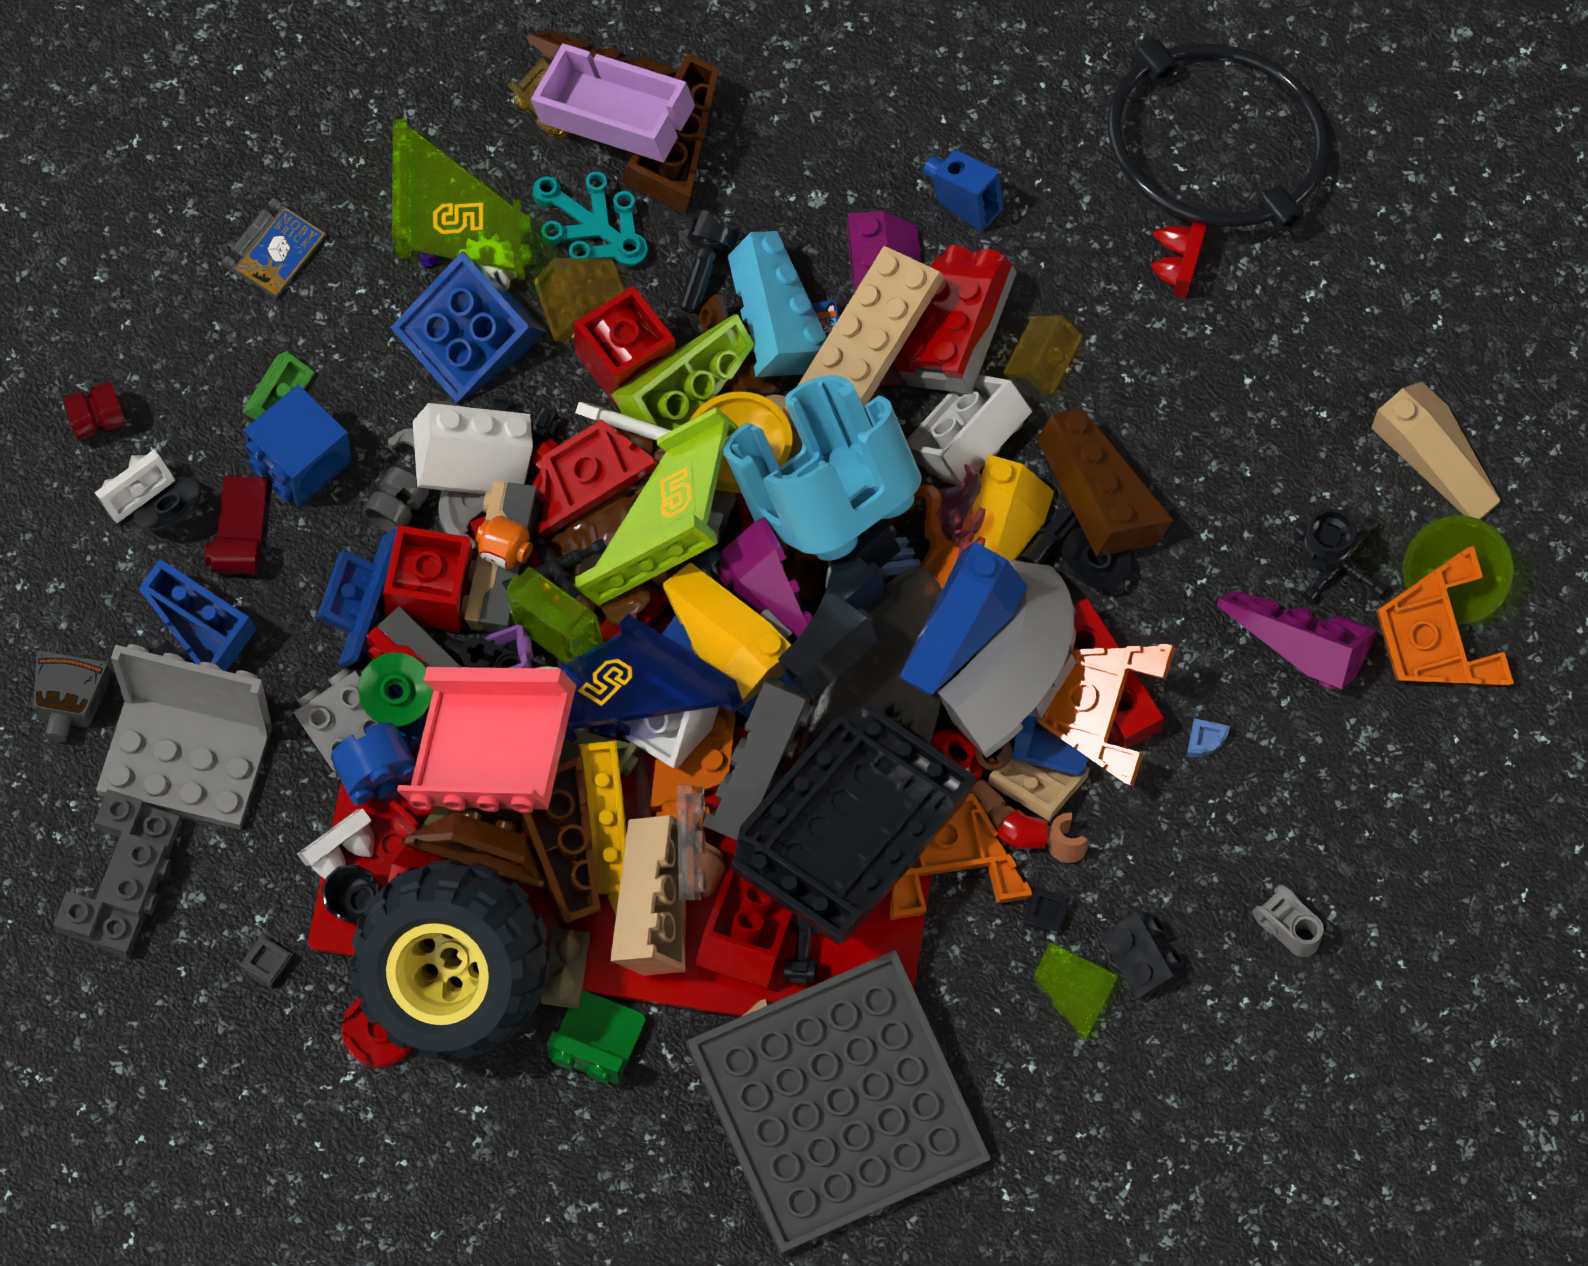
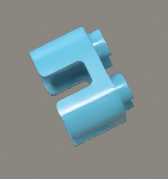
[723,375,922,561]

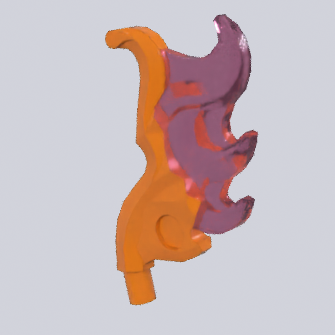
[911,464,986,627]

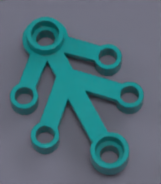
[533,171,648,267]

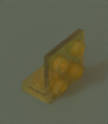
[533,258,624,342]

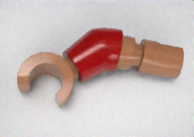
[971,779,1090,863]

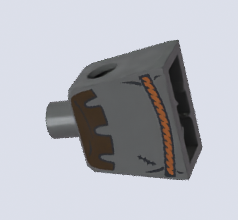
[33,650,111,742]

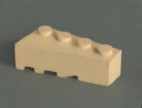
[610,815,686,976]

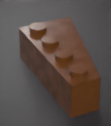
[622,53,719,214]

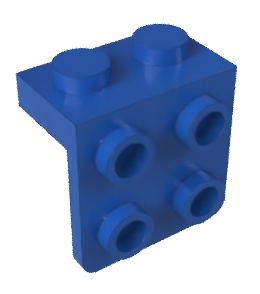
[1011,716,1088,776]

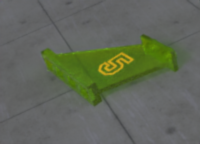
[392,119,531,280]

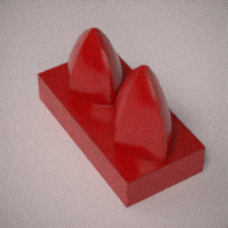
[1151,222,1207,298]

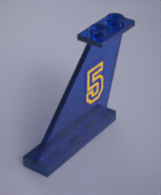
[559,614,743,743]

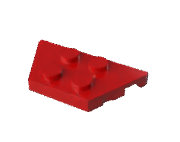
[537,419,659,537]

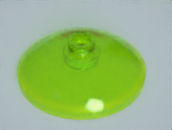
[1402,515,1513,625]

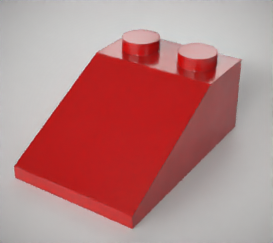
[695,858,792,988]

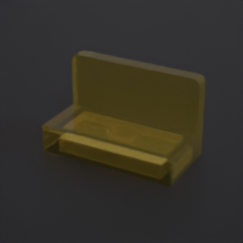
[1003,315,1083,394]

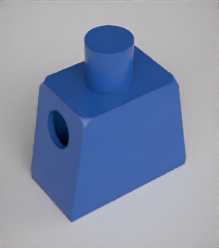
[923,150,1004,233]

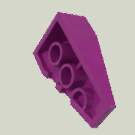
[717,517,812,645]
[1217,590,1378,689]

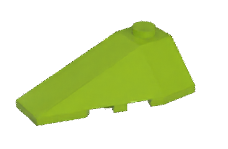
[611,314,755,450]

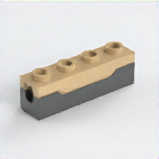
[461,480,541,633]

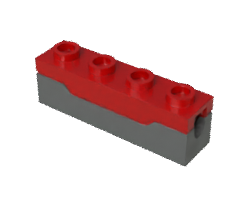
[366,606,460,715]

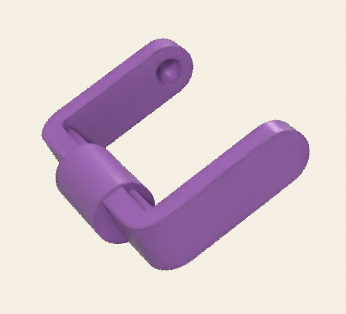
[486,625,533,668]

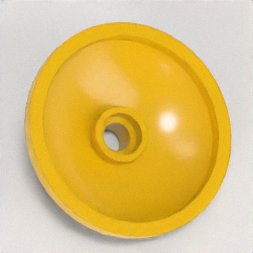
[689,392,793,493]

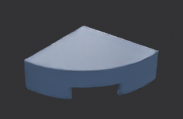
[1186,718,1230,757]

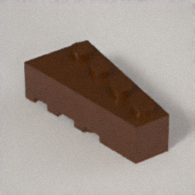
[1037,409,1173,557]
[516,756,601,929]

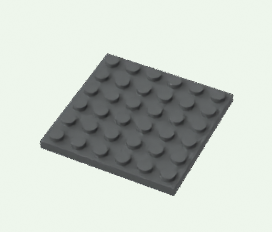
[686,950,991,1254]

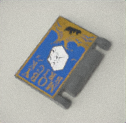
[221,198,327,299]

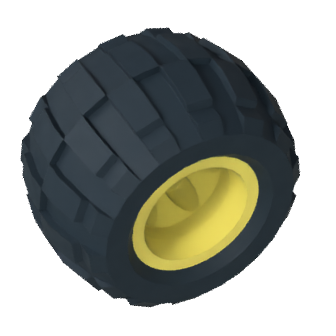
[350,859,550,1060]

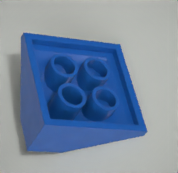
[390,251,546,404]

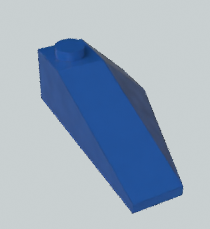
[898,541,1027,696]

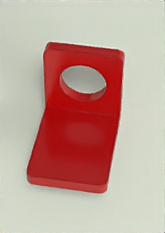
[374,800,422,868]

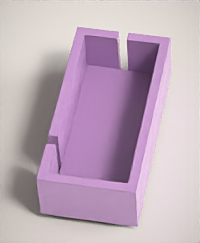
[530,43,695,163]

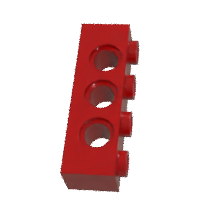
[1073,598,1164,749]

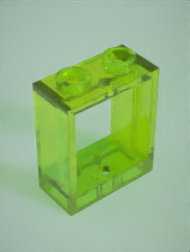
[505,566,605,675]

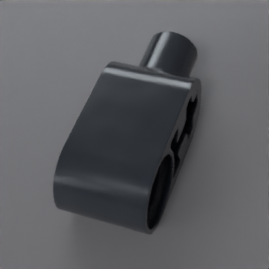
[443,637,521,668]

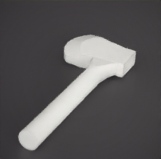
[575,402,671,441]

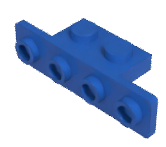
[316,528,397,668]

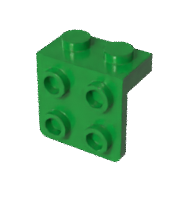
[547,990,645,1085]

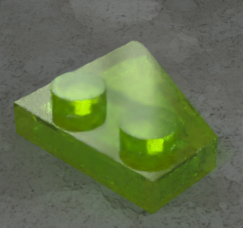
[1033,942,1118,1042]

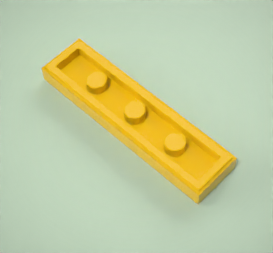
[578,741,627,895]

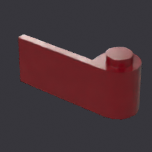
[205,476,268,576]

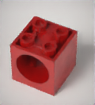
[574,285,675,407]
[383,525,473,633]

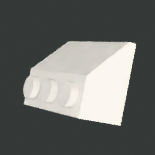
[906,375,1032,487]
[413,403,533,494]
[593,647,722,768]

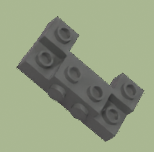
[53,789,182,959]

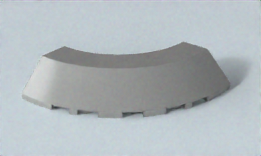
[937,560,1076,758]

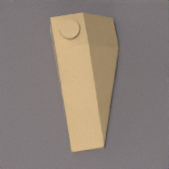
[1372,382,1501,526]

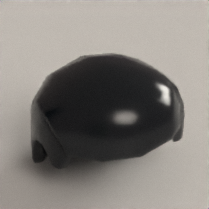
[322,864,382,925]

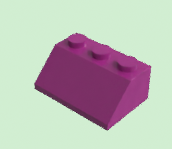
[846,211,921,295]

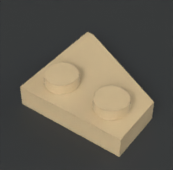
[988,758,1090,821]

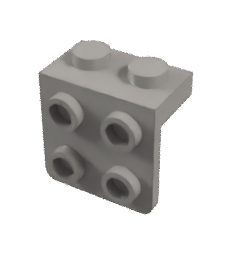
[293,667,379,771]

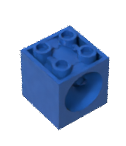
[244,384,352,508]

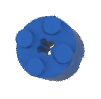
[331,723,416,806]

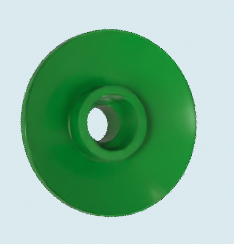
[358,653,433,727]

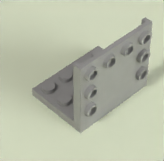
[96,644,273,830]

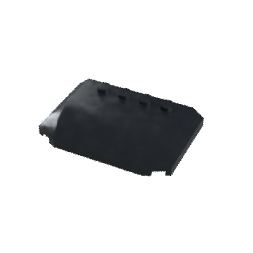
[732,705,976,945]

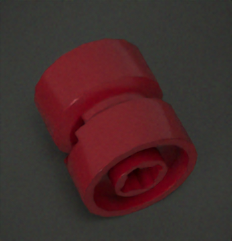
[62,381,126,442]

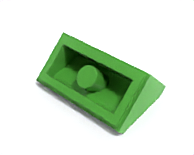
[242,351,315,420]

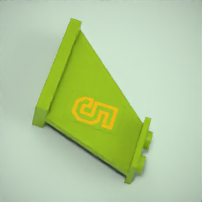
[575,407,738,606]

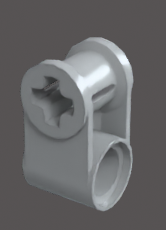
[1252,885,1324,957]

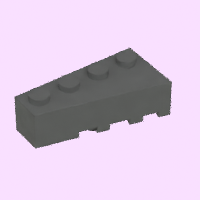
[702,677,814,840]

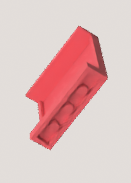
[397,667,576,813]

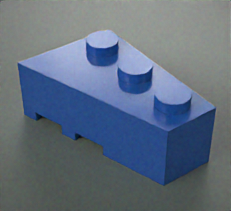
[138,559,257,671]

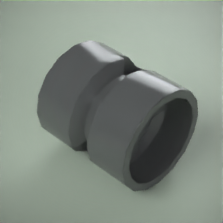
[362,467,429,533]

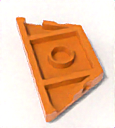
[651,702,736,812]

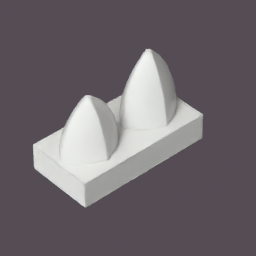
[95,450,176,523]
[297,809,374,879]

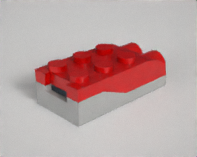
[893,245,1017,394]

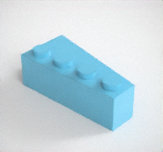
[728,231,827,377]

